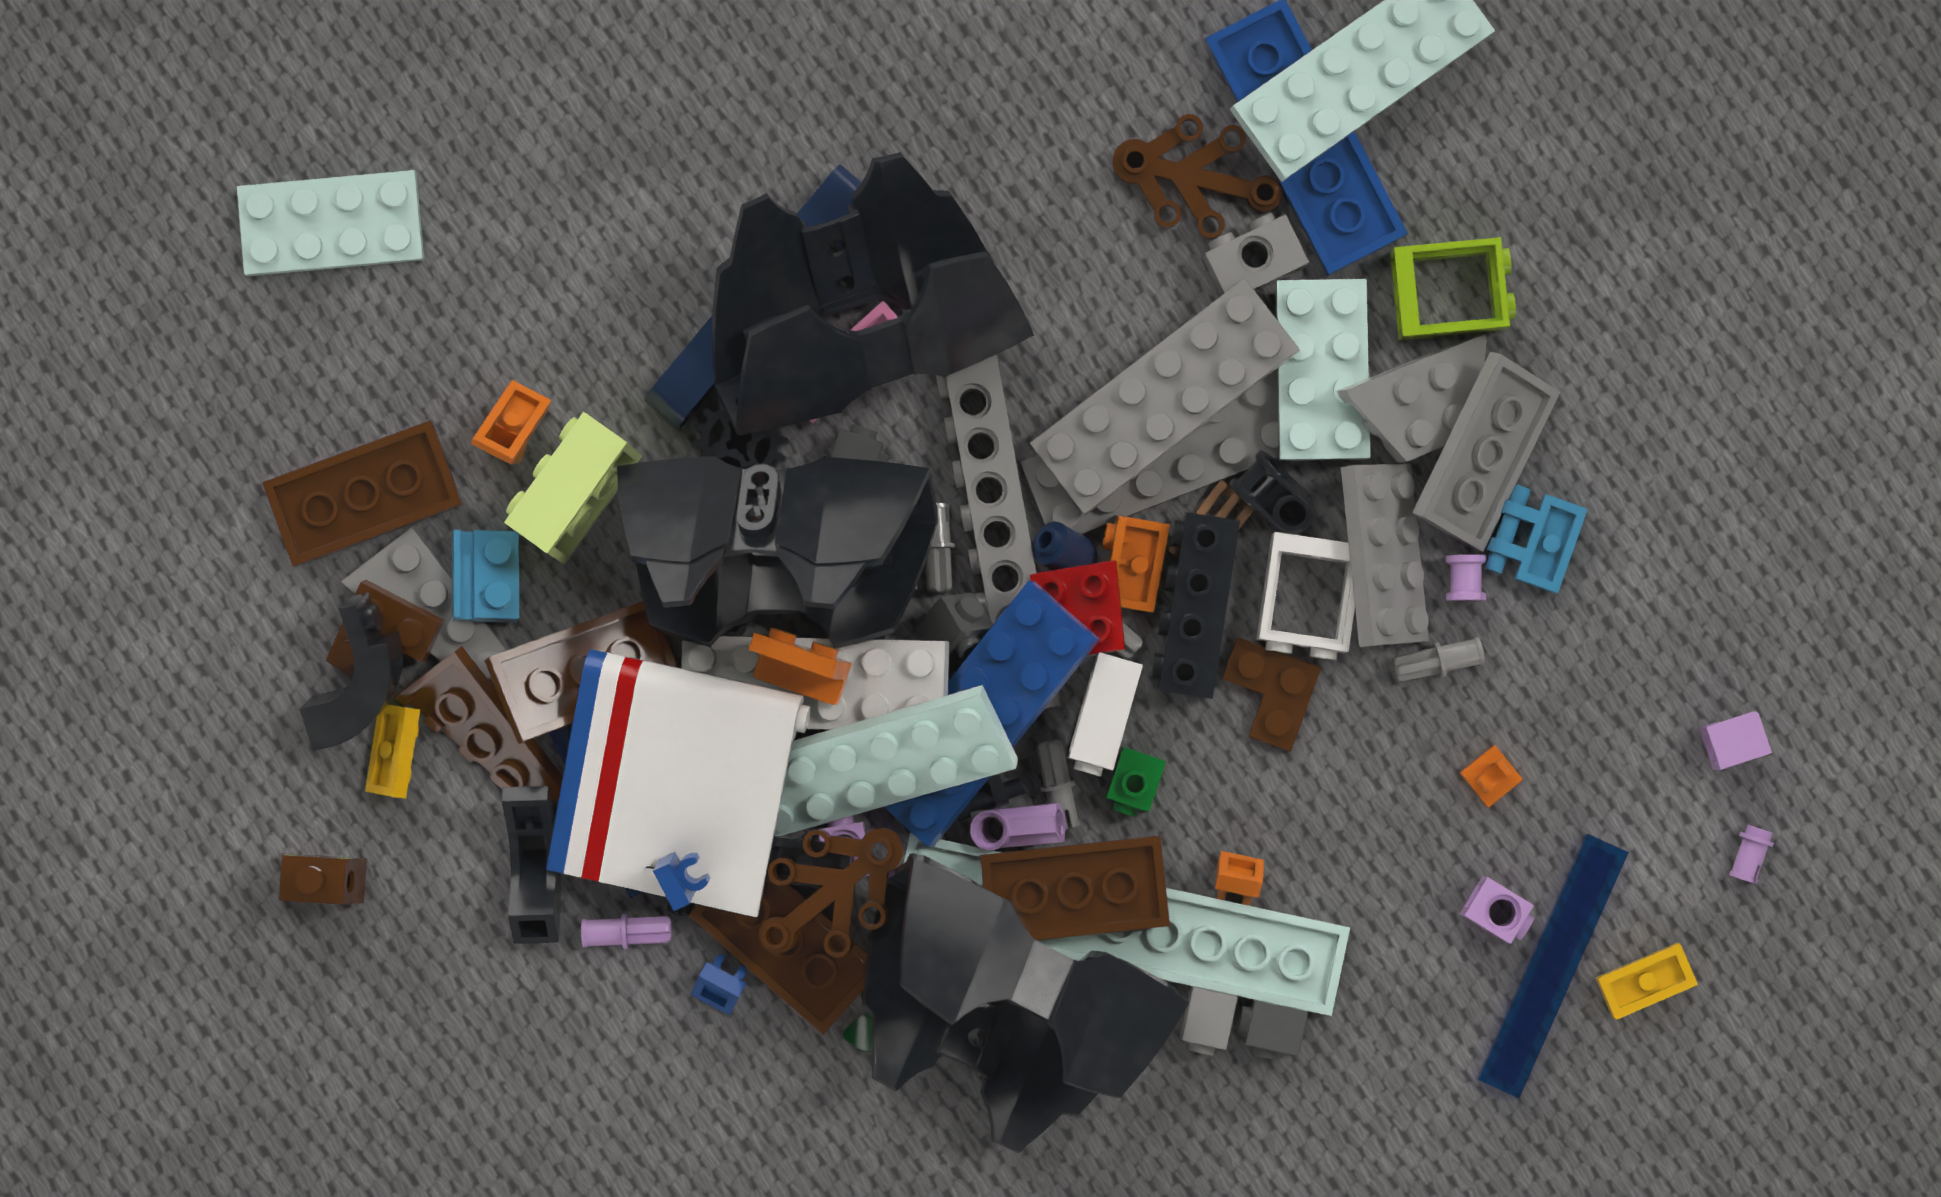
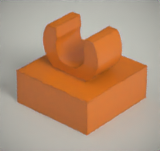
[1459,745,1523,808]
[1215,851,1264,906]

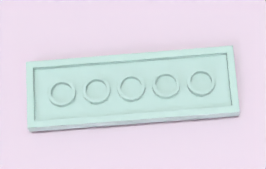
[1230,0,1495,182]
[774,685,1018,836]

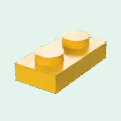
[365,704,420,799]
[1595,943,1698,1020]

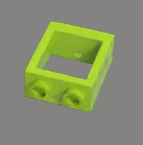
[1390,237,1516,341]

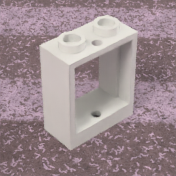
[1256,532,1355,660]
[1067,652,1143,776]

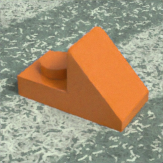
[471,380,551,465]

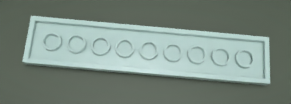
[904,832,1350,1016]

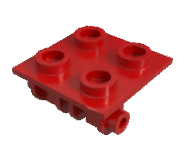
[1030,560,1125,656]

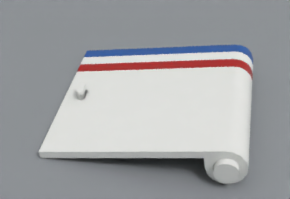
[546,649,811,917]

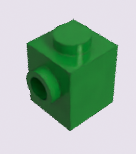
[1105,747,1166,818]

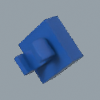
[653,852,710,911]
[690,954,746,1016]

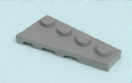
[341,527,507,689]

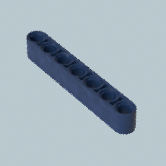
[644,165,862,429]

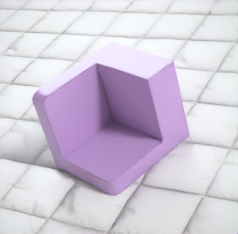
[1699,711,1772,770]

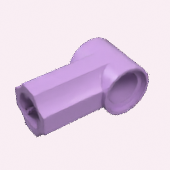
[970,803,1067,851]

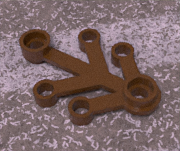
[1112,114,1282,240]
[759,828,905,958]

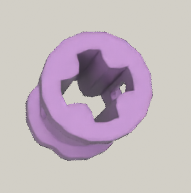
[1445,555,1486,601]

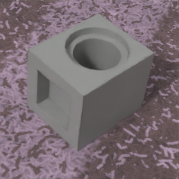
[1180,986,1238,1056]

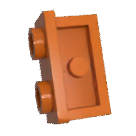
[1102,515,1170,613]
[748,627,852,705]

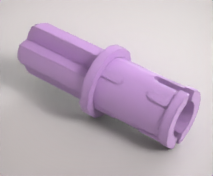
[581,914,672,949]

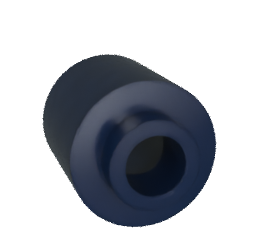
[1033,521,1098,570]

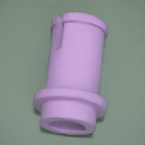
[1729,824,1774,884]

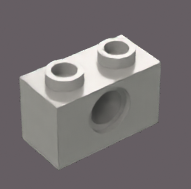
[1203,213,1309,296]

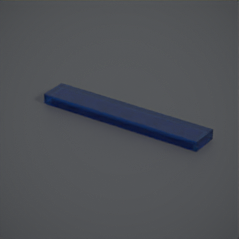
[1476,834,1629,1098]

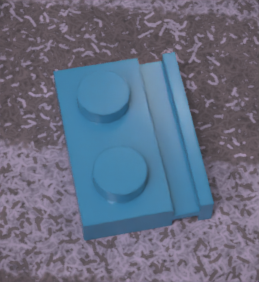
[452,530,519,623]

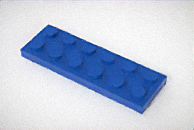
[1204,0,1408,277]
[884,580,1100,847]

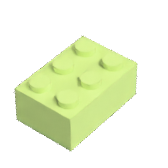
[504,412,642,565]

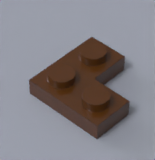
[325,580,445,675]
[1221,637,1322,752]

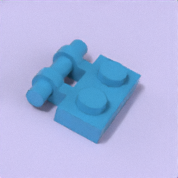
[1485,484,1588,594]

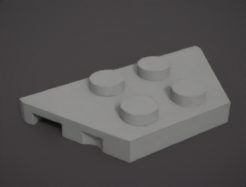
[1337,334,1487,462]

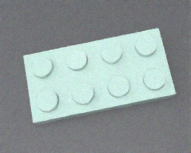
[237,170,424,276]
[1275,279,1370,461]

